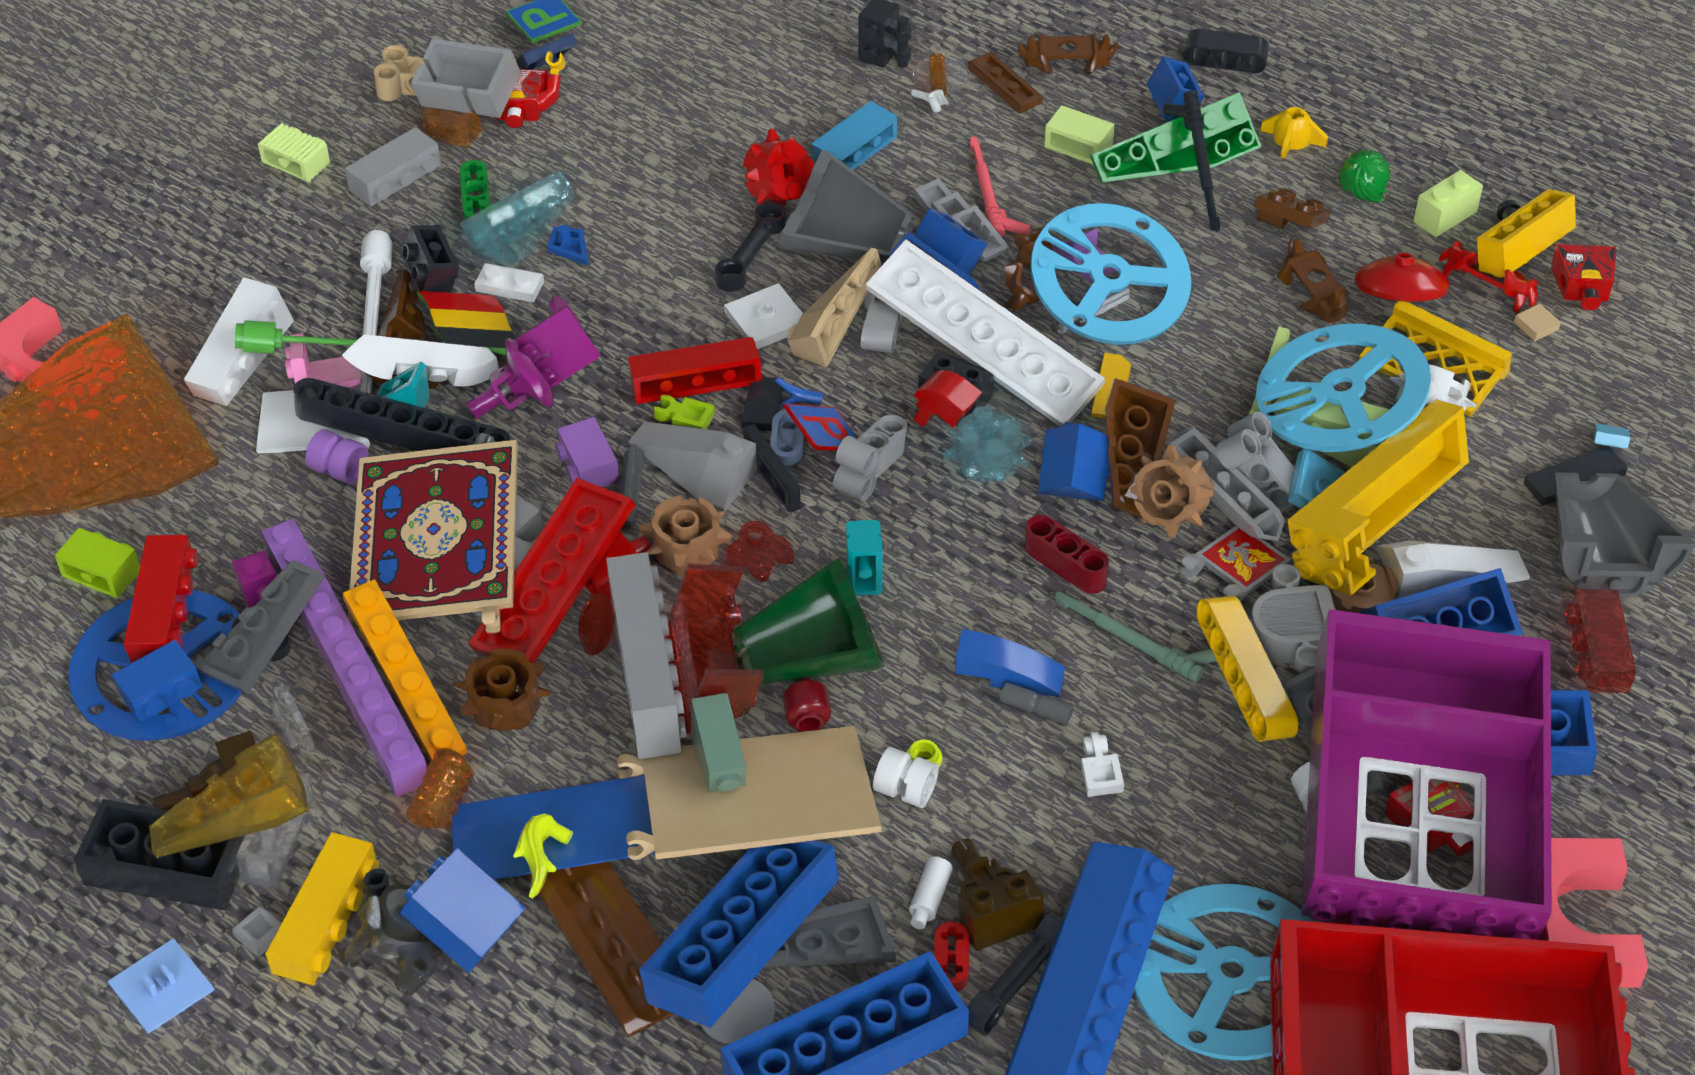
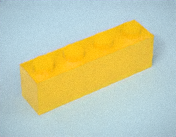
[1477,189,1576,278]
[265,832,379,985]

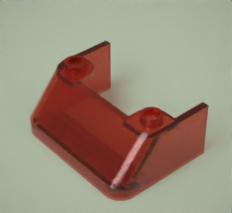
[665,563,763,735]

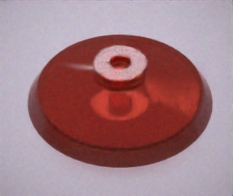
[578,593,615,656]

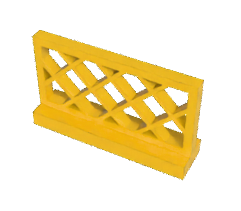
[1359,301,1512,417]

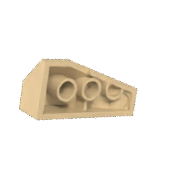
[787,248,882,367]

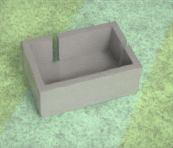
[411,38,521,118]

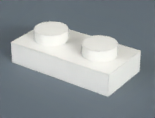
[474,263,544,302]

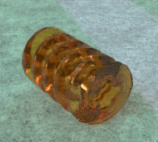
[406,748,475,829]

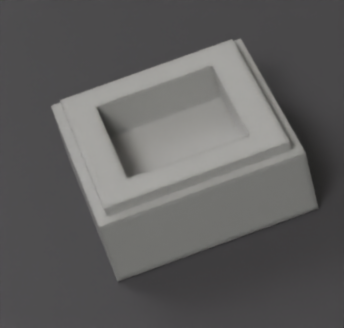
[232,905,282,957]

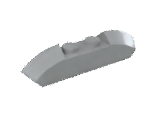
[1164,427,1285,541]

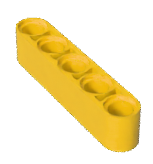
[1196,596,1298,742]

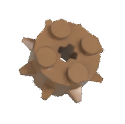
[1130,445,1214,538]
[639,495,732,576]

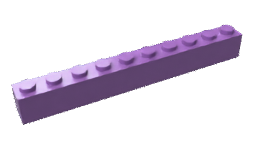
[262,519,430,798]

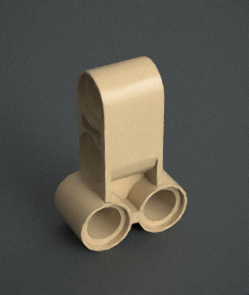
[374,45,435,101]

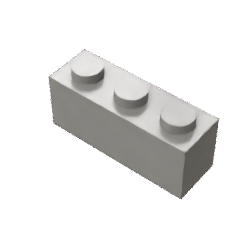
[345,127,441,206]

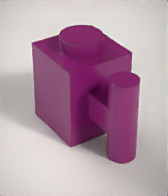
[232,550,276,608]

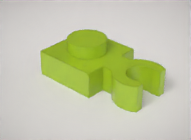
[654,395,715,429]

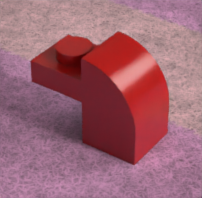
[913,370,982,428]

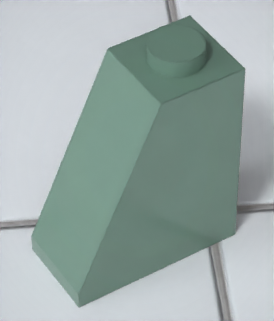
[691,693,746,792]

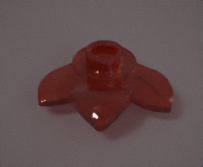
[726,521,794,582]

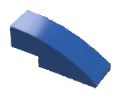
[955,629,1065,697]

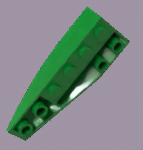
[1090,92,1262,183]

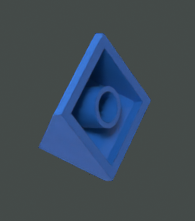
[1038,423,1109,501]

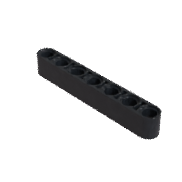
[293,378,510,451]

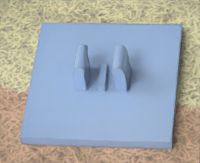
[107,938,215,1034]

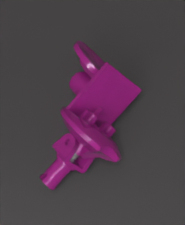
[466,295,601,419]

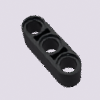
[1184,29,1269,74]

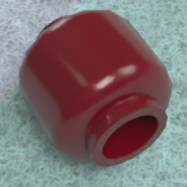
[783,678,832,732]

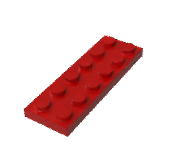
[468,478,636,664]

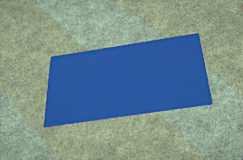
[451,775,655,880]

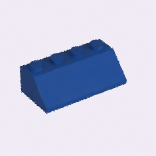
[1361,568,1523,636]

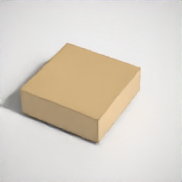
[1514,304,1561,341]

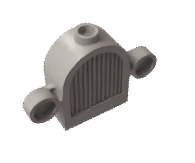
[1249,564,1335,673]

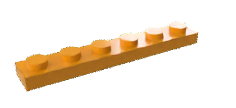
[343,579,467,768]

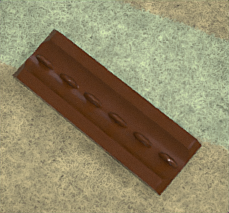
[526,862,673,1038]

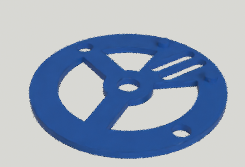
[69,590,242,741]

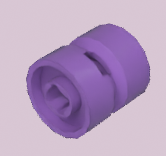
[305,429,369,484]

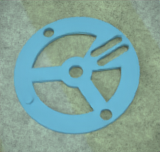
[1030,203,1191,345]
[1256,324,1431,452]
[1134,884,1313,1061]

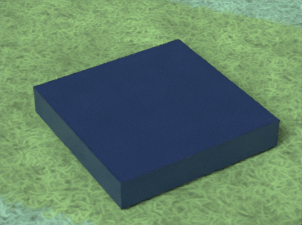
[516,34,577,69]

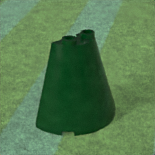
[731,558,884,688]

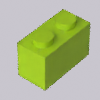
[54,528,140,598]

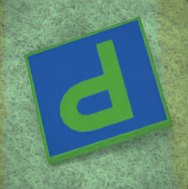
[506,0,582,44]

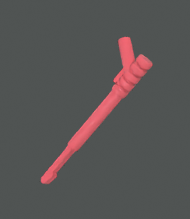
[970,136,1031,237]

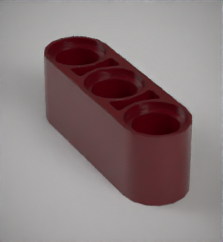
[1024,515,1109,594]

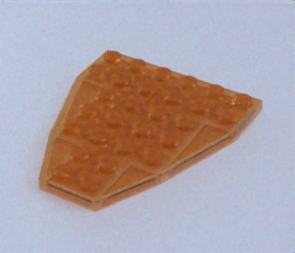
[0,314,219,518]

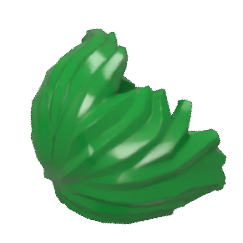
[1338,149,1391,202]

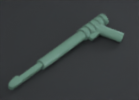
[1055,592,1217,682]

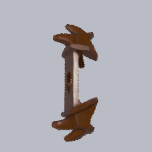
[1018,33,1119,74]
[1005,228,1053,311]
[1277,238,1349,323]

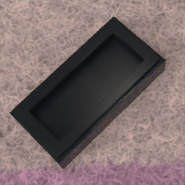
[741,377,784,431]

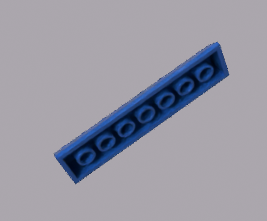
[1005,842,1175,1075]

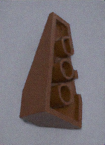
[1105,378,1176,517]

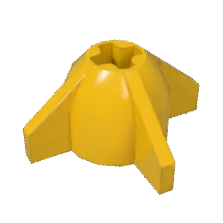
[1261,107,1328,158]

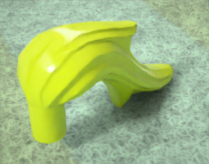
[513,814,573,898]

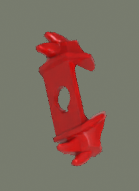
[1438,241,1539,313]

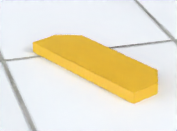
[1091,353,1131,419]

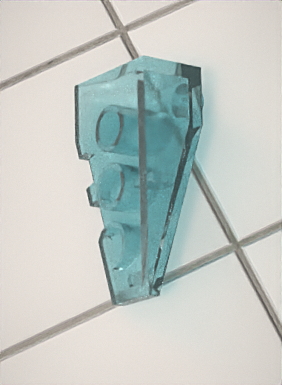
[459,170,576,267]

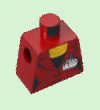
[1551,244,1616,311]

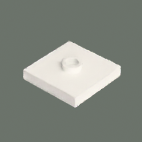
[724,283,803,349]

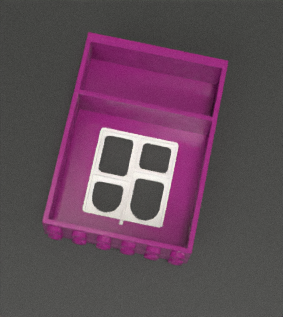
[1301,609,1552,940]

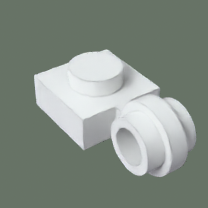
[1081,732,1124,797]

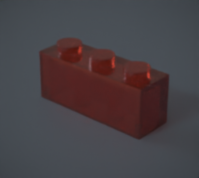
[1566,589,1637,693]

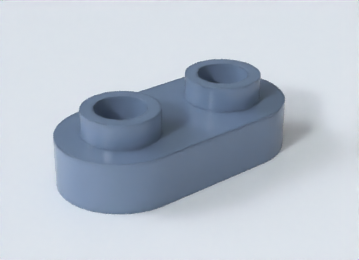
[770,410,805,466]

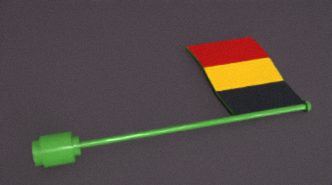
[235,291,516,355]

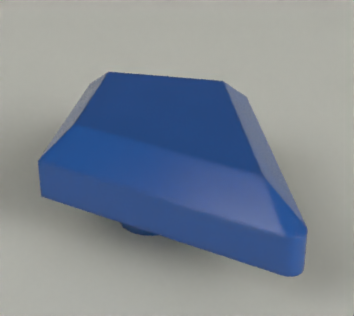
[547,225,589,265]

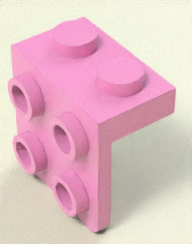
[285,333,362,389]

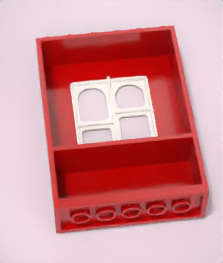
[1270,919,1635,1075]

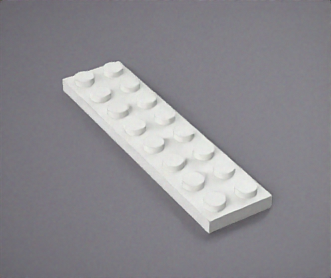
[866,240,1105,427]

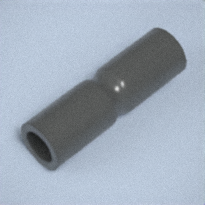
[1000,682,1074,725]

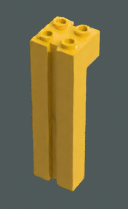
[1288,399,1469,596]

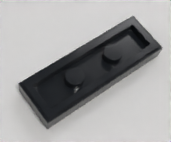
[743,424,801,513]
[1524,446,1628,506]

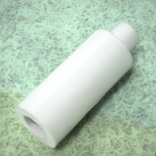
[909,857,953,929]

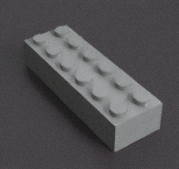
[606,552,687,760]

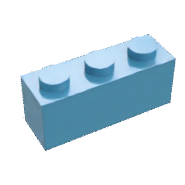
[811,101,897,170]

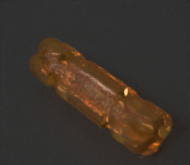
[929,53,947,96]

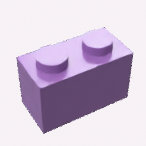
[555,417,619,487]

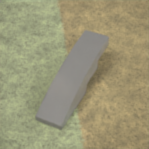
[913,178,1009,262]

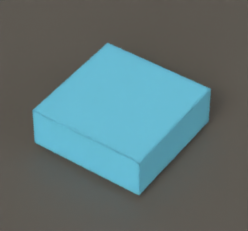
[1593,423,1630,449]

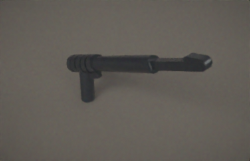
[1163,91,1220,232]

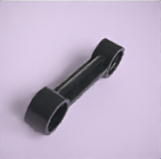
[715,202,786,292]
[967,912,1063,1036]

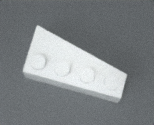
[184,277,294,406]

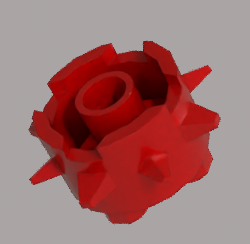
[743,129,814,208]

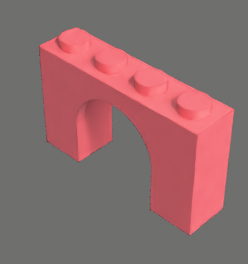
[0,297,129,413]
[1539,838,1648,988]

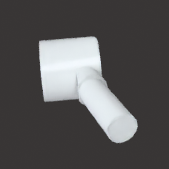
[911,89,948,112]

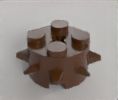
[455,648,552,731]

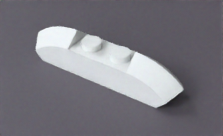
[342,335,499,386]

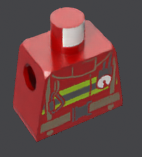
[1385,779,1474,856]

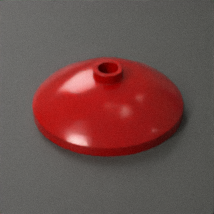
[1354,252,1450,302]

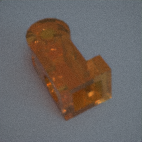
[422,107,482,149]

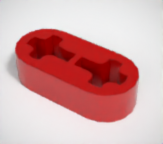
[934,921,969,992]

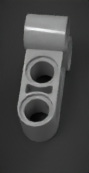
[860,291,904,354]
[1216,411,1295,513]
[833,415,907,502]

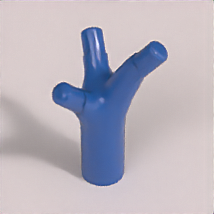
[775,377,823,408]

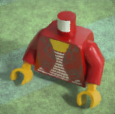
[498,51,566,128]

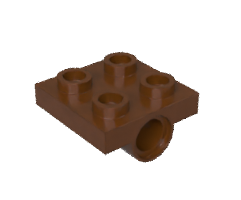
[1254,188,1332,229]

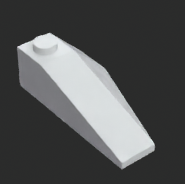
[1377,540,1530,599]

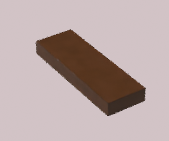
[968,52,1043,114]

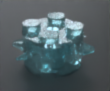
[944,406,1032,484]

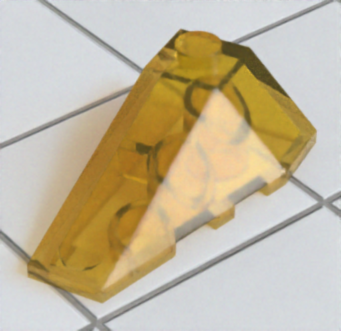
[149,733,309,857]

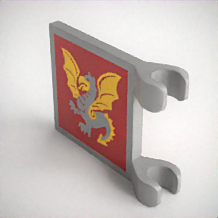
[1180,526,1291,602]

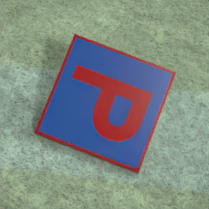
[784,404,858,451]

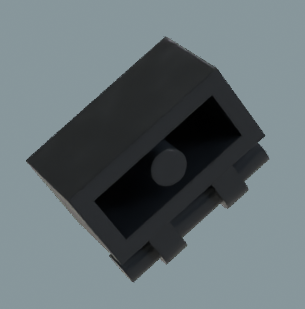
[858,0,912,68]

